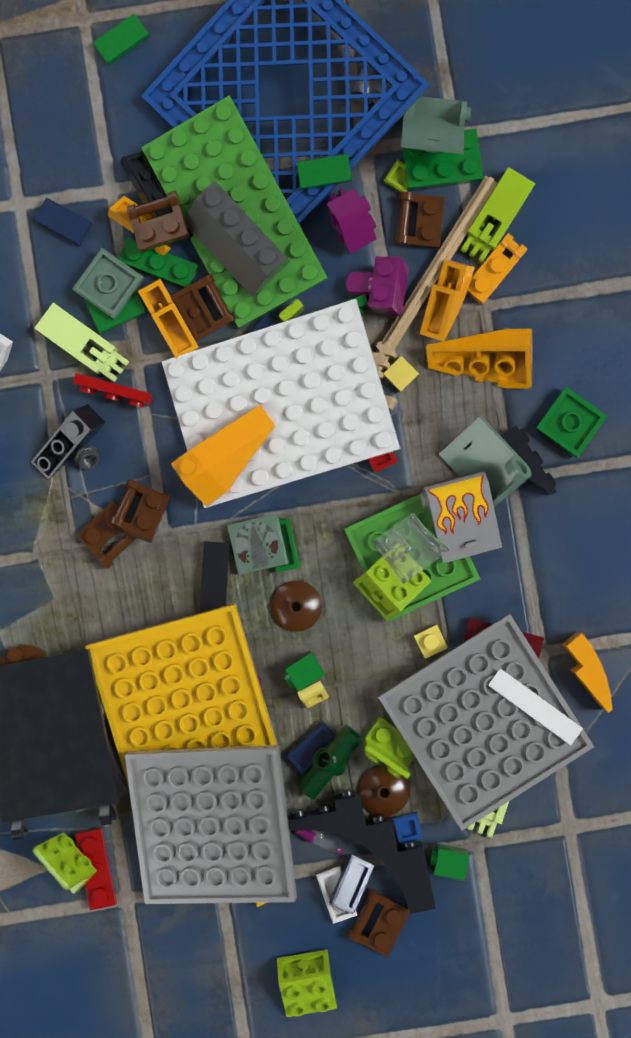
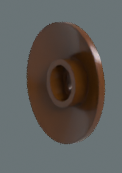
[271,581,322,632]
[359,764,410,816]

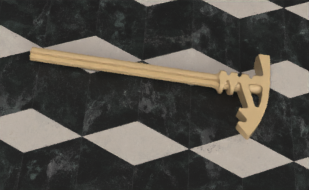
[372,176,498,412]

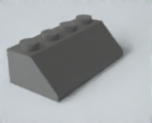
[185,180,290,297]

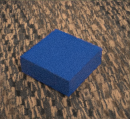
[392,812,423,844]

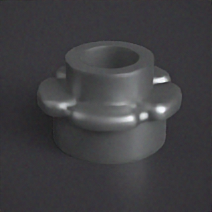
[74,446,99,470]

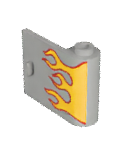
[420,471,502,563]

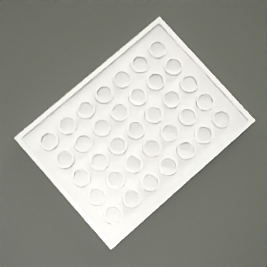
[162,299,401,508]

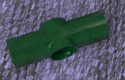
[298,725,363,799]

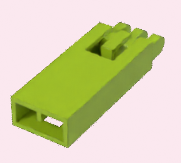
[460,167,536,264]

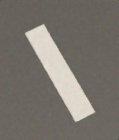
[489,668,583,745]

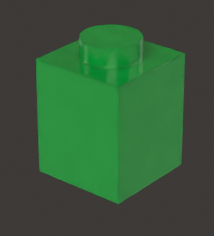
[283,651,325,692]
[429,843,470,881]

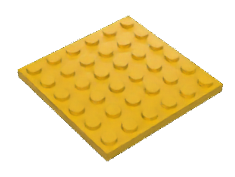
[85,603,278,787]

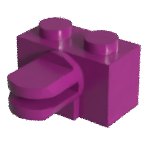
[327,188,377,254]
[346,256,409,316]

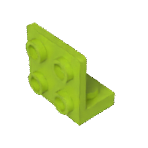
[353,544,431,621]
[362,716,415,779]
[33,832,97,894]
[277,950,337,1017]

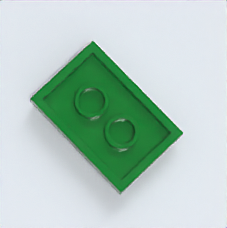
[400,129,484,191]

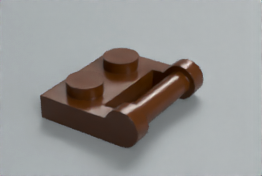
[126,191,190,253]
[394,192,444,249]
[171,274,236,341]
[108,480,170,543]
[76,500,136,569]
[346,888,410,957]

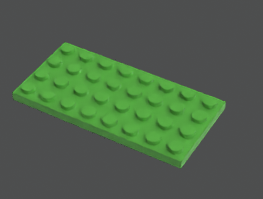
[141,95,328,328]

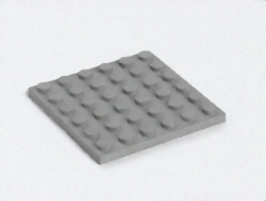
[378,614,594,831]
[125,745,297,904]

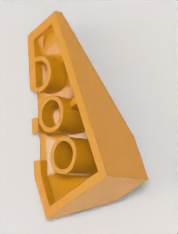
[426,329,533,389]
[171,404,276,506]

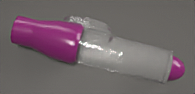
[295,830,342,854]

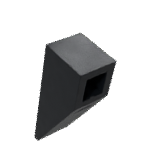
[31,404,105,480]
[500,426,557,495]

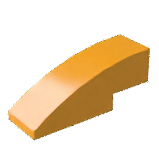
[420,259,475,341]
[138,278,199,359]
[561,632,613,713]

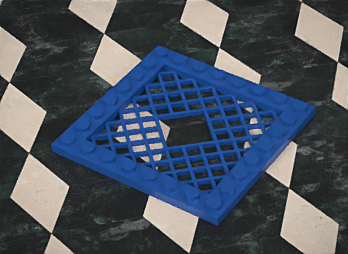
[141,0,430,225]

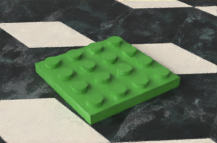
[344,494,480,622]

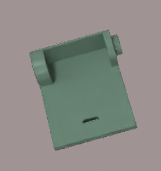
[401,97,471,154]
[439,415,531,507]

